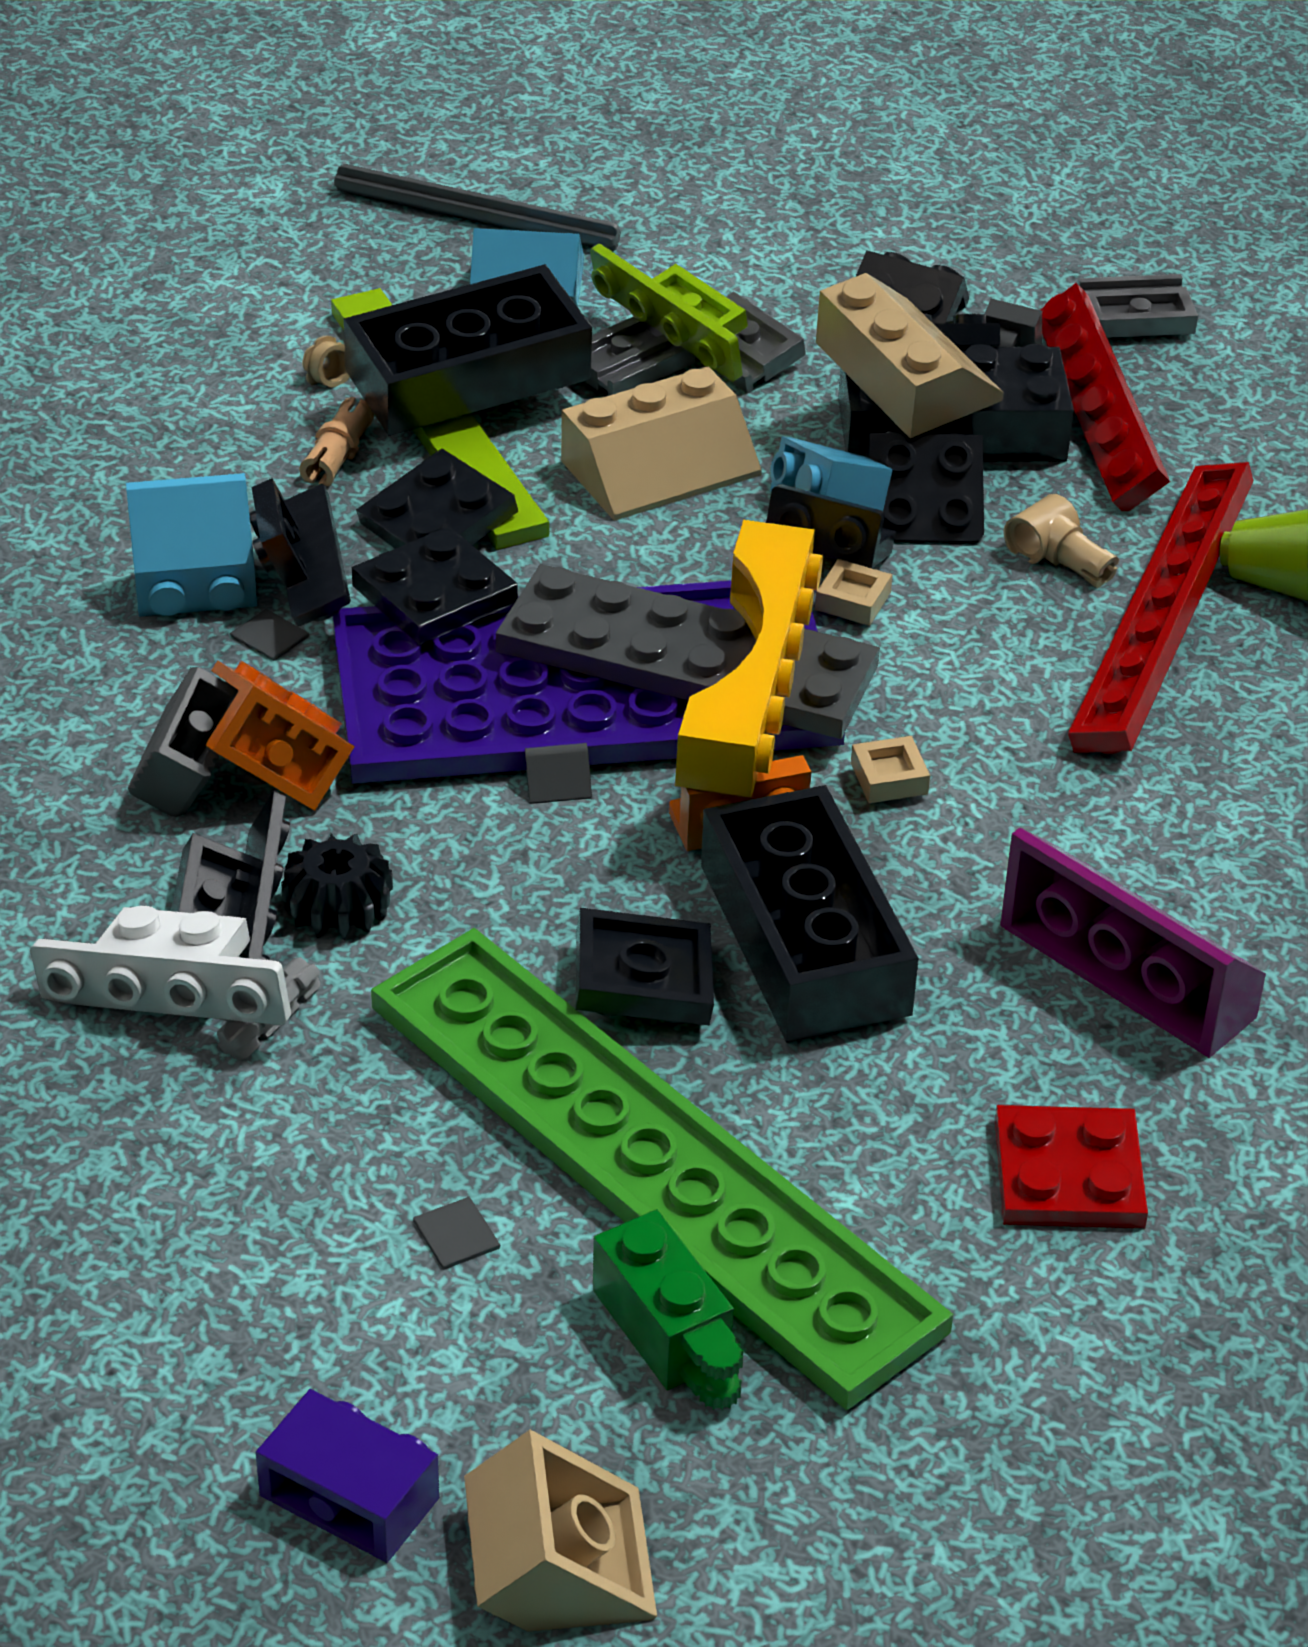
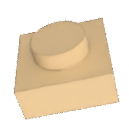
[815,559,892,626]
[851,736,930,803]

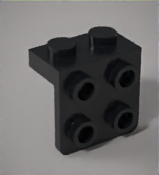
[865,432,984,543]

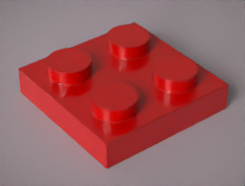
[995,1105,1148,1229]

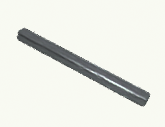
[334,164,621,252]

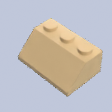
[816,273,1003,438]
[561,366,762,521]

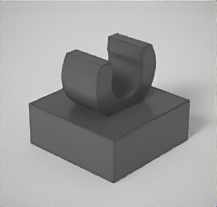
[984,298,1042,347]

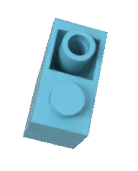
[770,436,893,511]

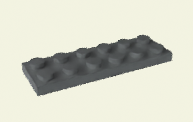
[496,564,880,739]

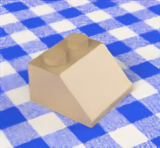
[464,1429,657,1632]

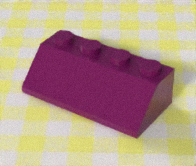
[1000,827,1266,1058]

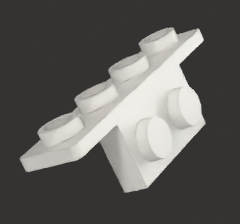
[30,906,291,1025]

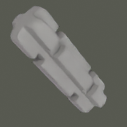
[217,957,321,1061]

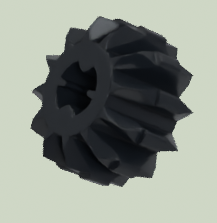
[281,832,393,940]

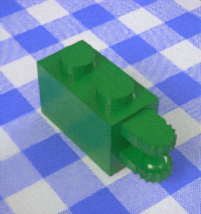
[593,1209,744,1411]

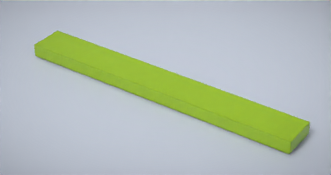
[331,288,549,550]

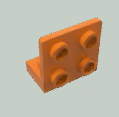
[206,660,355,811]

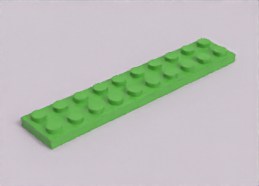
[371,927,953,1411]

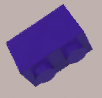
[255,1389,440,1563]

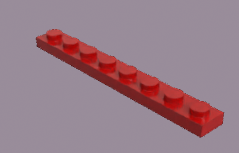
[1068,462,1254,754]

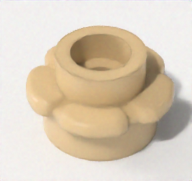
[302,335,349,388]

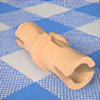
[299,397,374,487]

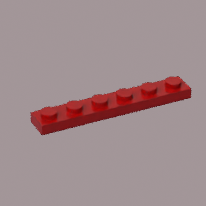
[1040,283,1171,511]

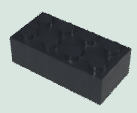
[344,264,592,436]
[838,344,1074,462]
[701,785,919,1043]

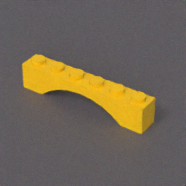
[675,520,823,798]

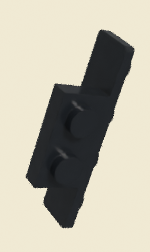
[249,478,351,626]
[171,791,290,960]

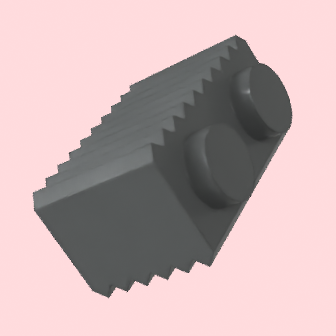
[128,667,239,817]

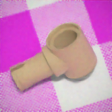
[1004,494,1119,589]

